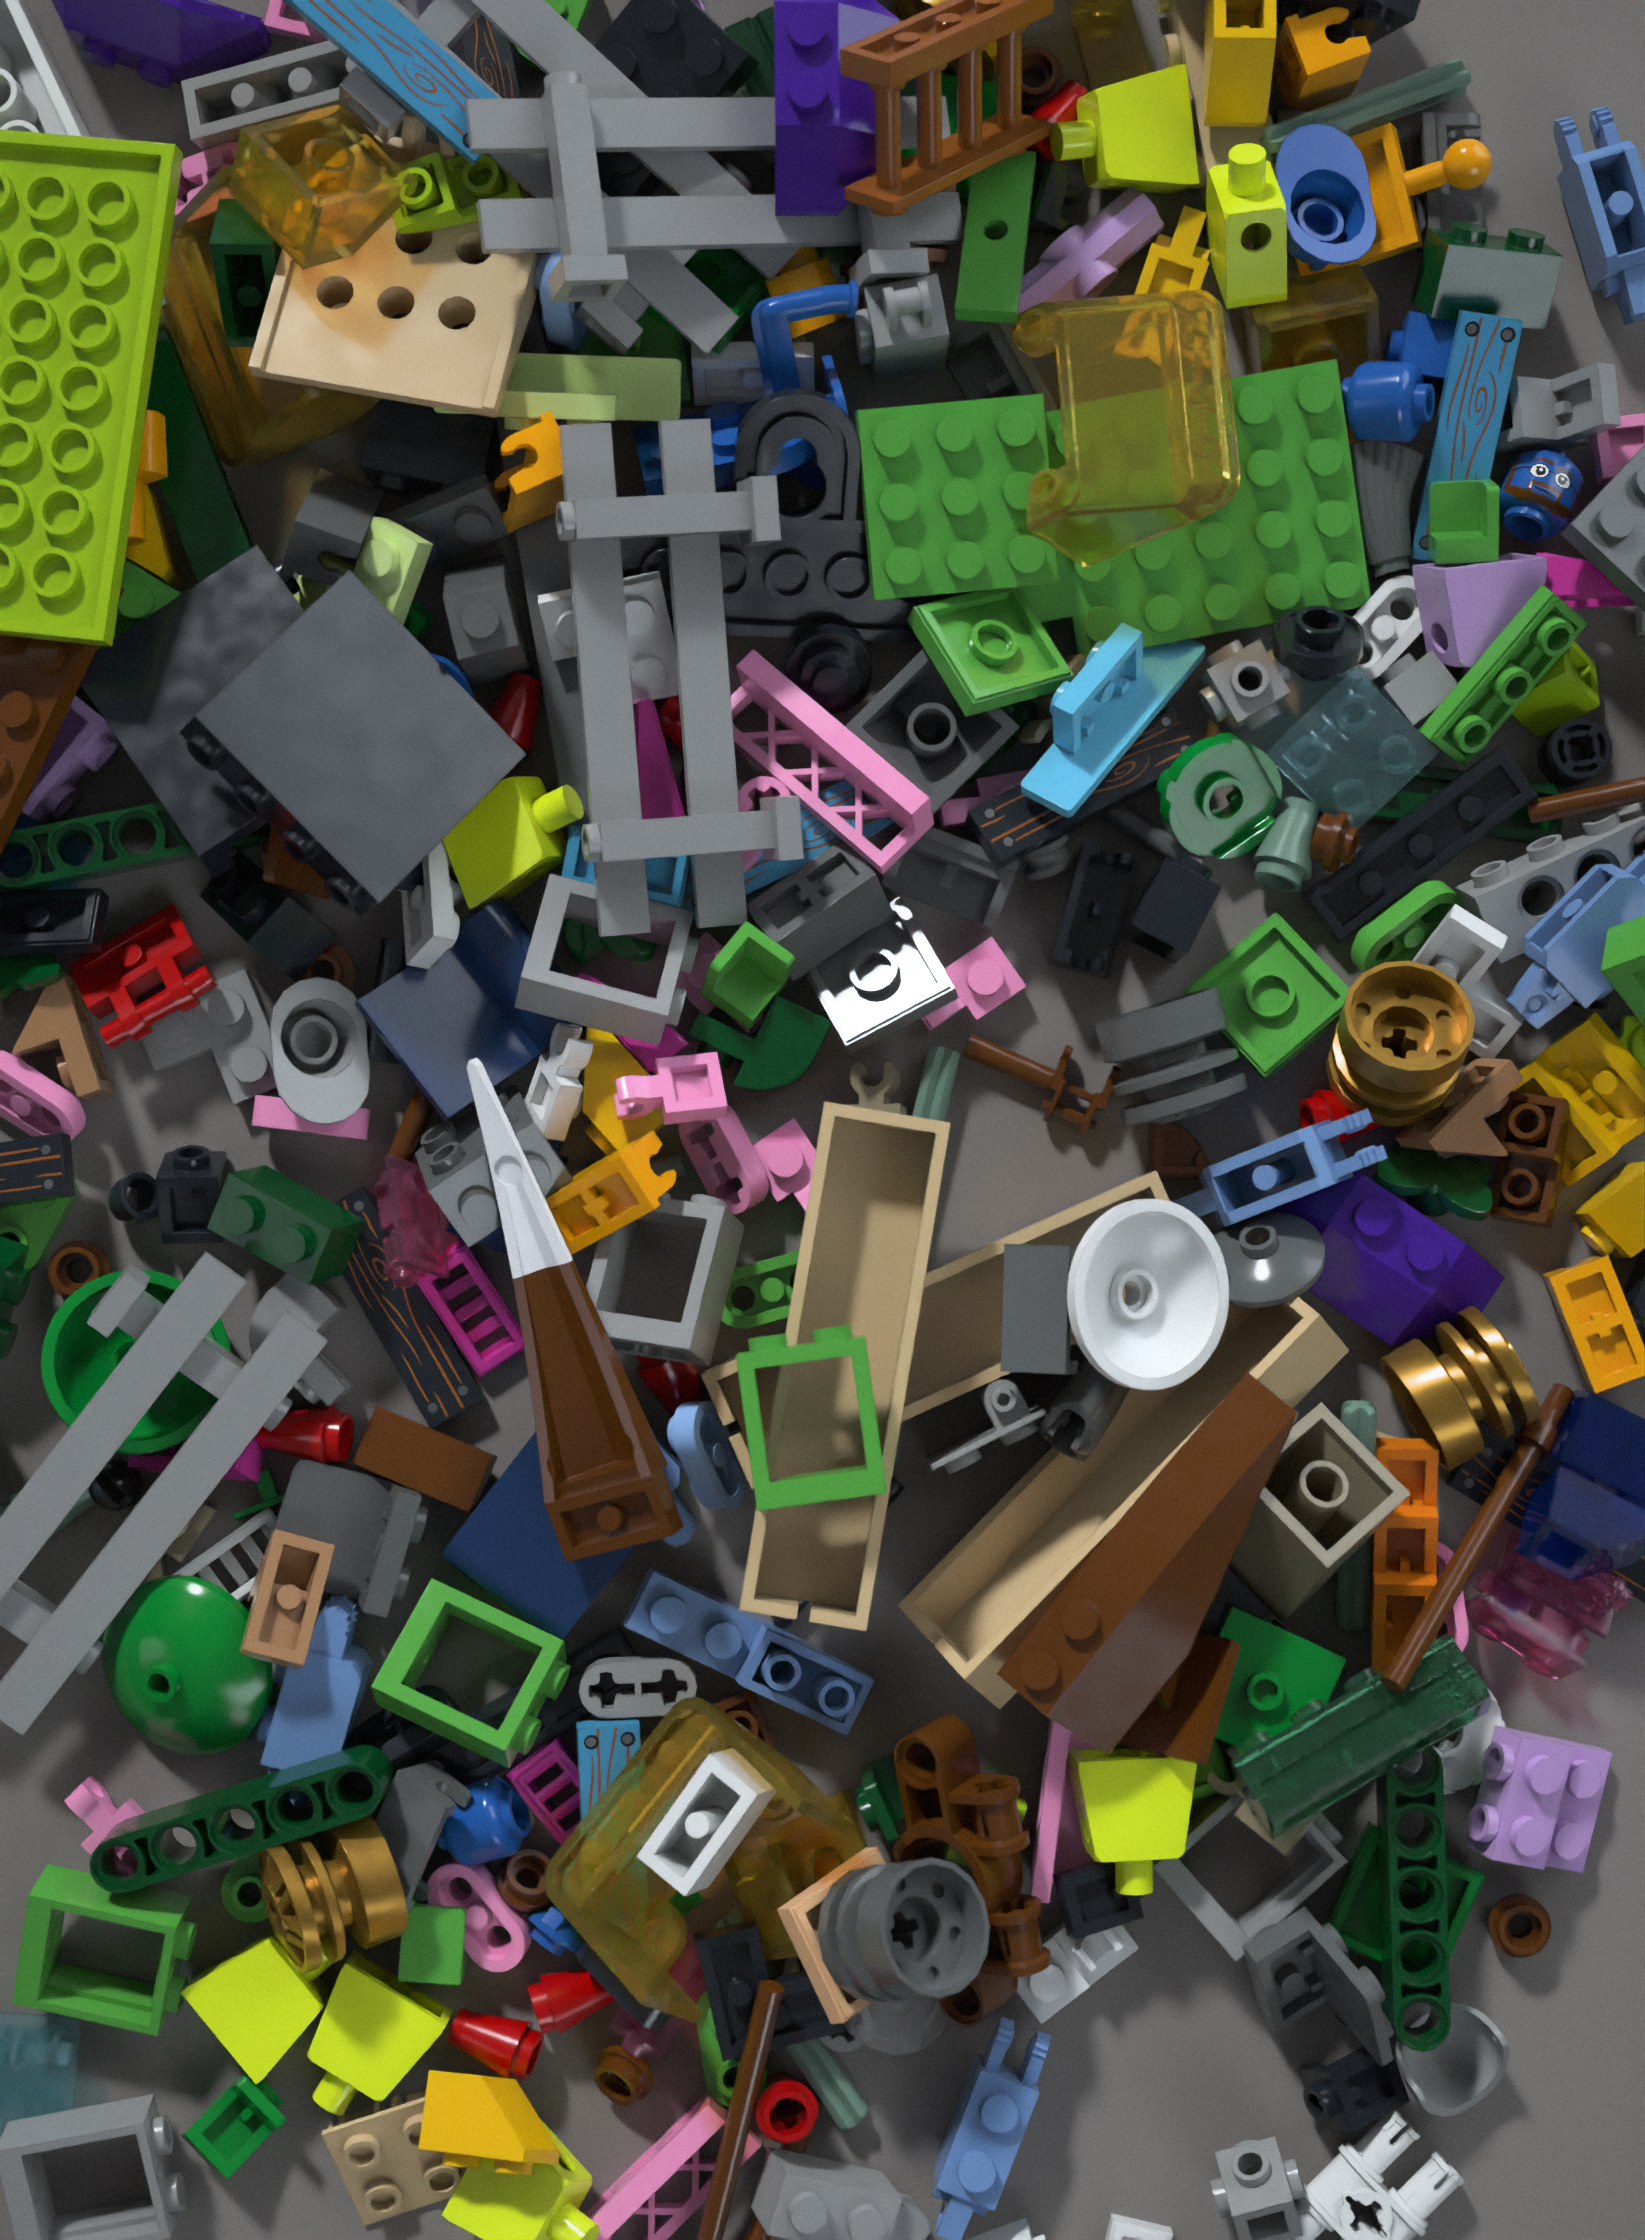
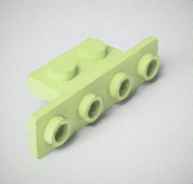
[433,353,682,430]

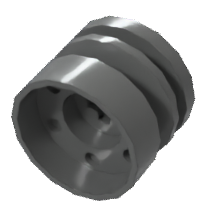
[1093,986,1248,1126]
[817,1857,990,2002]

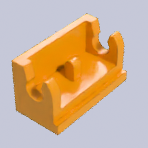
[1272,7,1372,113]
[494,411,564,533]
[545,1130,676,1255]
[1542,1255,1645,1394]

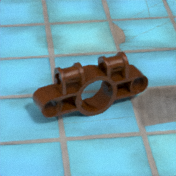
[890,1714,1051,2028]

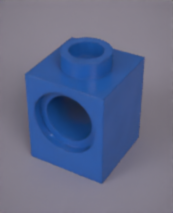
[1383,311,1457,396]

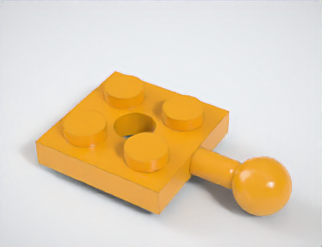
[1296,123,1492,284]

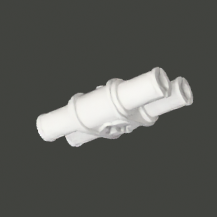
[1288,2109,1465,2240]

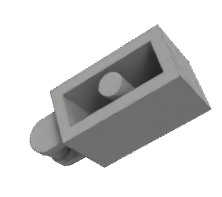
[853,274,949,383]
[750,2147,931,2240]

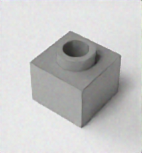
[1373,650,1458,735]

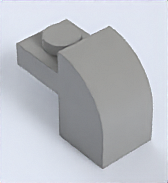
[1495,362,1621,455]
[249,1273,355,1406]

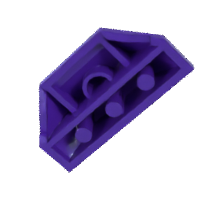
[51,0,272,88]
[773,0,901,216]
[1271,1171,1505,1346]

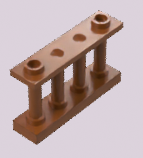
[840,0,1053,217]

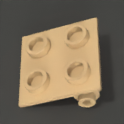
[322,2090,467,2226]

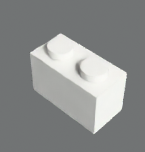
[637,1748,780,1897]

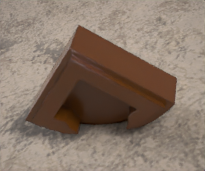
[1147,1121,1209,1179]

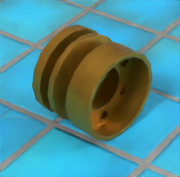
[1326,961,1476,1126]
[1379,1306,1541,1471]
[258,1815,408,1974]

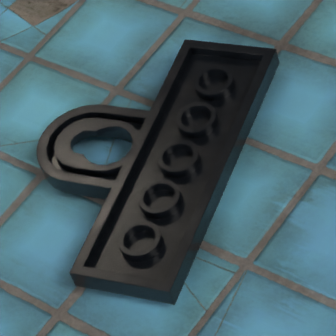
[620,388,968,644]

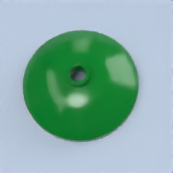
[41,1270,231,1455]
[102,1575,273,1756]

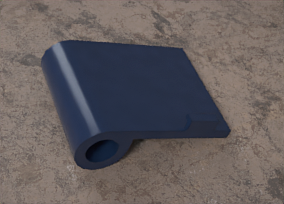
[355,897,582,1122]
[440,1431,636,1640]

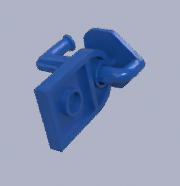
[632,280,859,496]

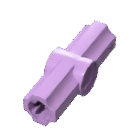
[1013,186,1165,347]

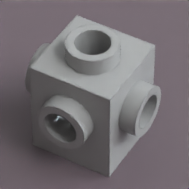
[1198,639,1291,733]
[1210,2136,1305,2240]

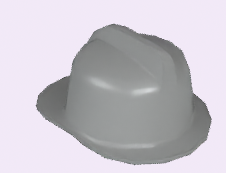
[270,977,370,1125]

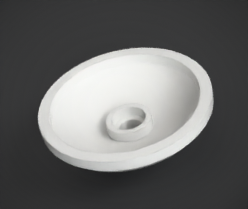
[1067,1199,1229,1390]

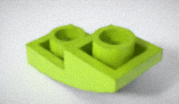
[381,151,525,234]

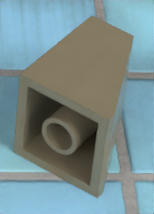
[1228,1402,1411,1623]

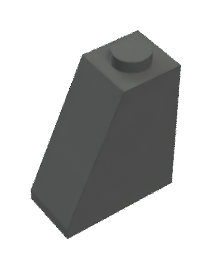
[443,554,533,687]

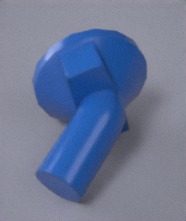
[528,1864,582,1957]

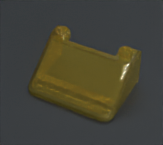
[1012,290,1240,567]

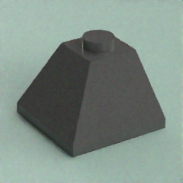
[845,648,1020,815]

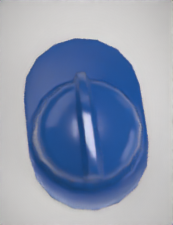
[1276,123,1376,271]

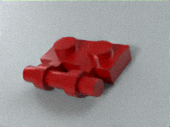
[69,903,218,1049]

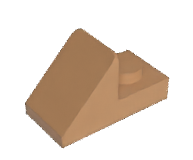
[12,974,115,1100]
[1395,1057,1524,1157]
[239,1529,335,1670]

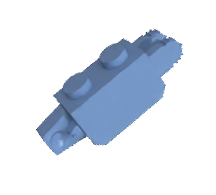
[1553,106,1645,326]
[1505,850,1645,1029]
[1173,1108,1388,1227]
[257,1594,373,1810]
[932,2016,1051,2240]

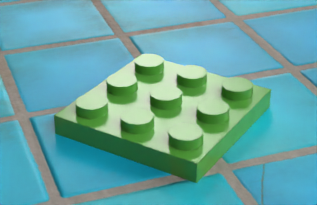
[855,394,1059,601]

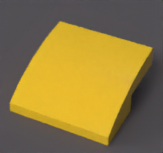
[1512,1011,1645,1187]

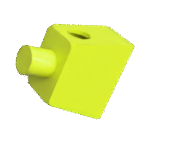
[1050,64,1200,194]
[1204,143,1288,309]
[442,776,584,909]
[1067,1747,1197,1896]
[181,1930,335,2085]
[307,1949,454,2116]
[441,2119,600,2240]

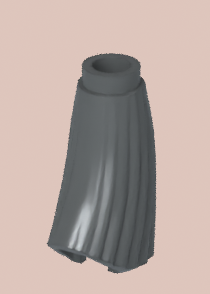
[1349,440,1427,579]
[1038,1358,1130,1461]

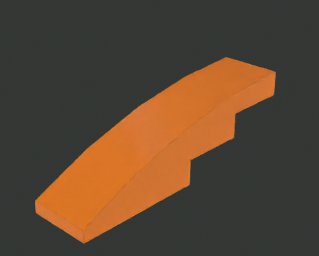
[1370,1438,1439,1696]

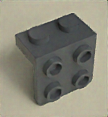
[414,1085,573,1248]
[274,1458,428,1618]
[1242,1907,1394,2067]

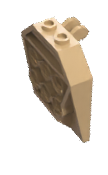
[248,110,551,418]

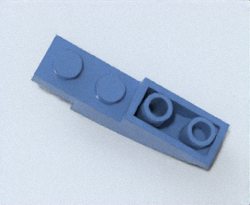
[622,1566,875,1736]

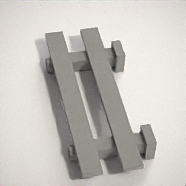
[339,0,800,357]
[464,71,964,302]
[556,419,804,937]
[0,1251,328,1736]

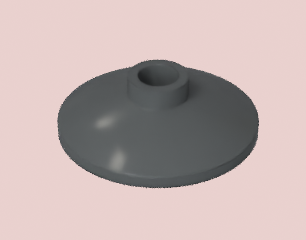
[1214,1212,1326,1308]

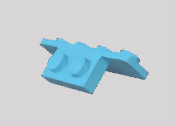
[1021,622,1205,818]

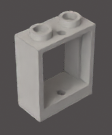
[514,873,700,1046]
[586,1192,745,1367]
[1153,1757,1348,1961]
[0,2094,186,2240]

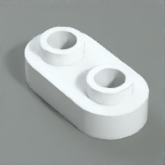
[1337,575,1423,685]

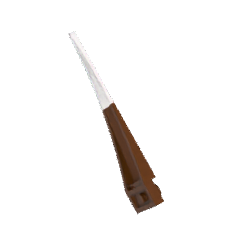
[467,1057,684,1562]

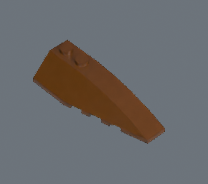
[997,1372,1299,1754]

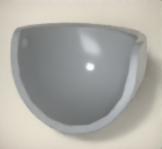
[1396,2002,1510,2117]

